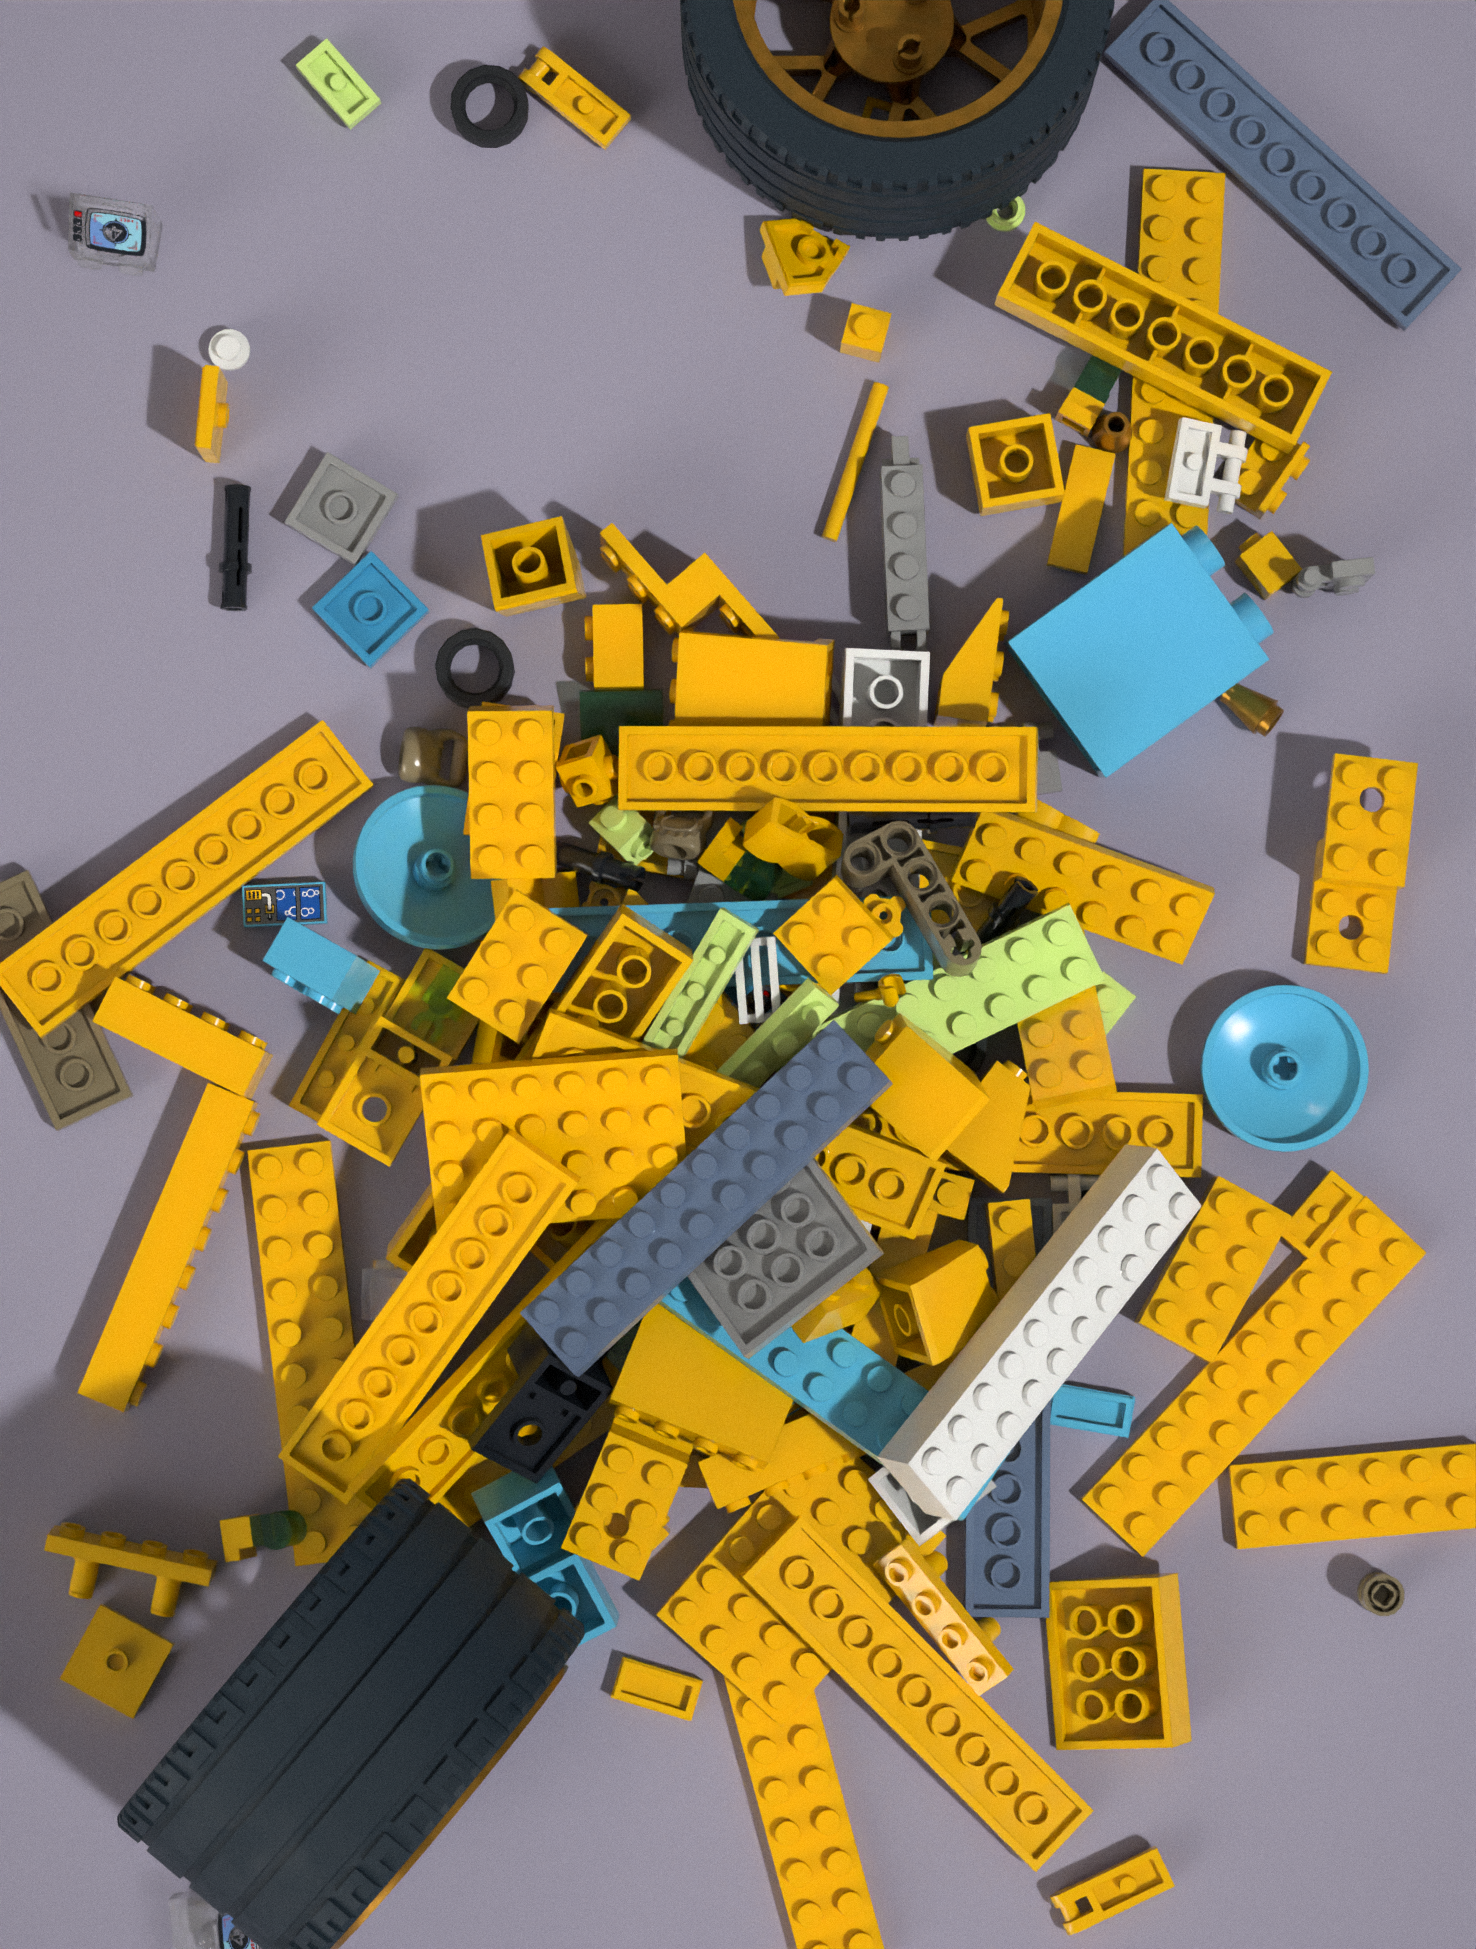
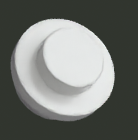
[209,329,250,371]

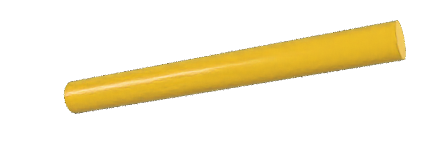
[821,382,889,542]

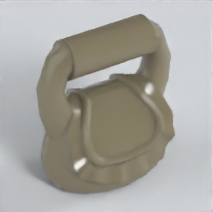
[398,727,468,788]
[649,811,715,860]

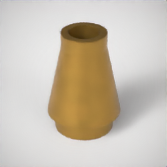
[1092,412,1132,453]
[1220,683,1284,737]

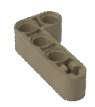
[840,821,982,977]

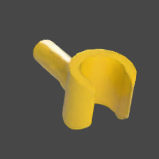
[854,974,906,1007]

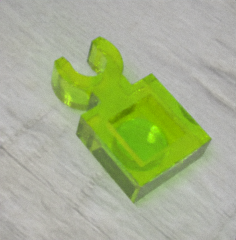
[411,964,465,1043]

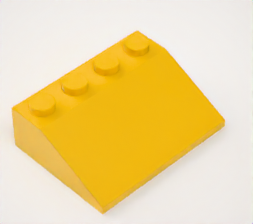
[1046,1573,1192,1750]

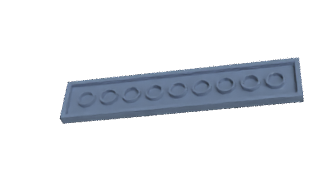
[1103,0,1462,331]
[520,1020,893,1377]
[965,1197,1052,1618]

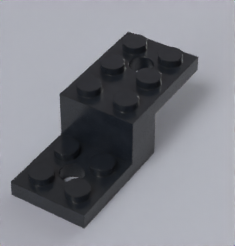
[468,1323,618,1484]

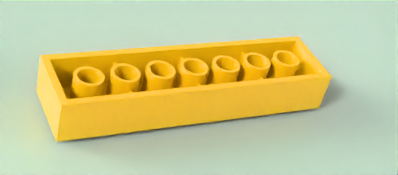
[994,222,1332,454]

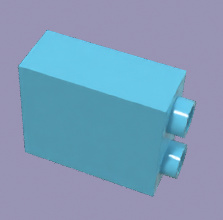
[1003,523,1274,778]

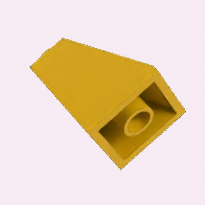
[481,516,586,617]
[865,1013,990,1163]
[944,1060,1031,1194]
[873,1240,999,1366]

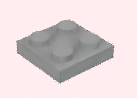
[284,452,399,566]

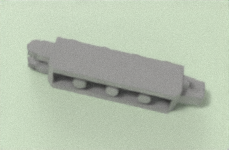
[879,436,930,652]

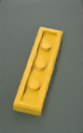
[289,960,405,1122]

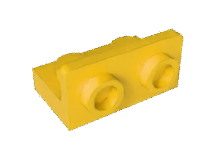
[1235,438,1310,519]

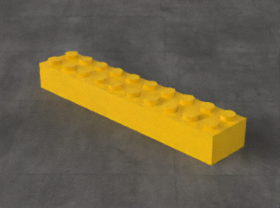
[386,904,694,1273]

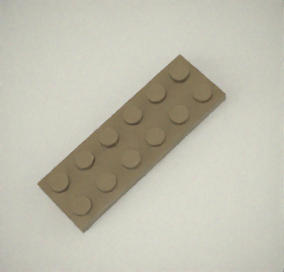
[0,870,134,1131]

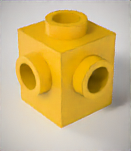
[555,734,619,808]

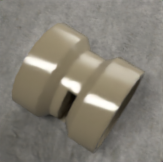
[1357,1572,1405,1616]

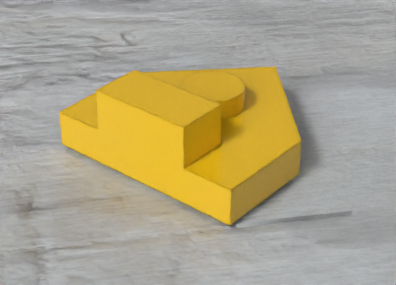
[759,218,850,296]

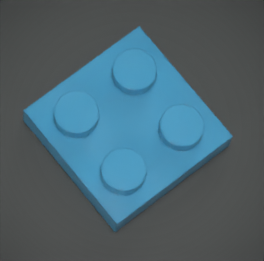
[312,551,430,669]

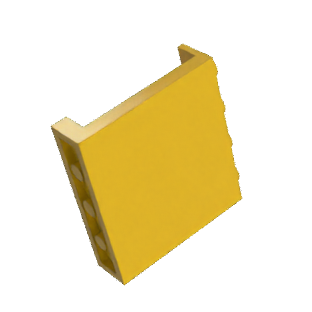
[668,627,835,726]
[607,1303,793,1472]

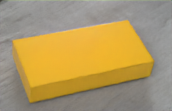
[611,1656,703,1721]

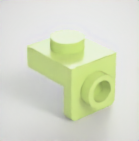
[588,794,653,866]

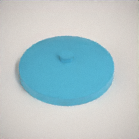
[353,785,501,949]
[1200,985,1369,1152]

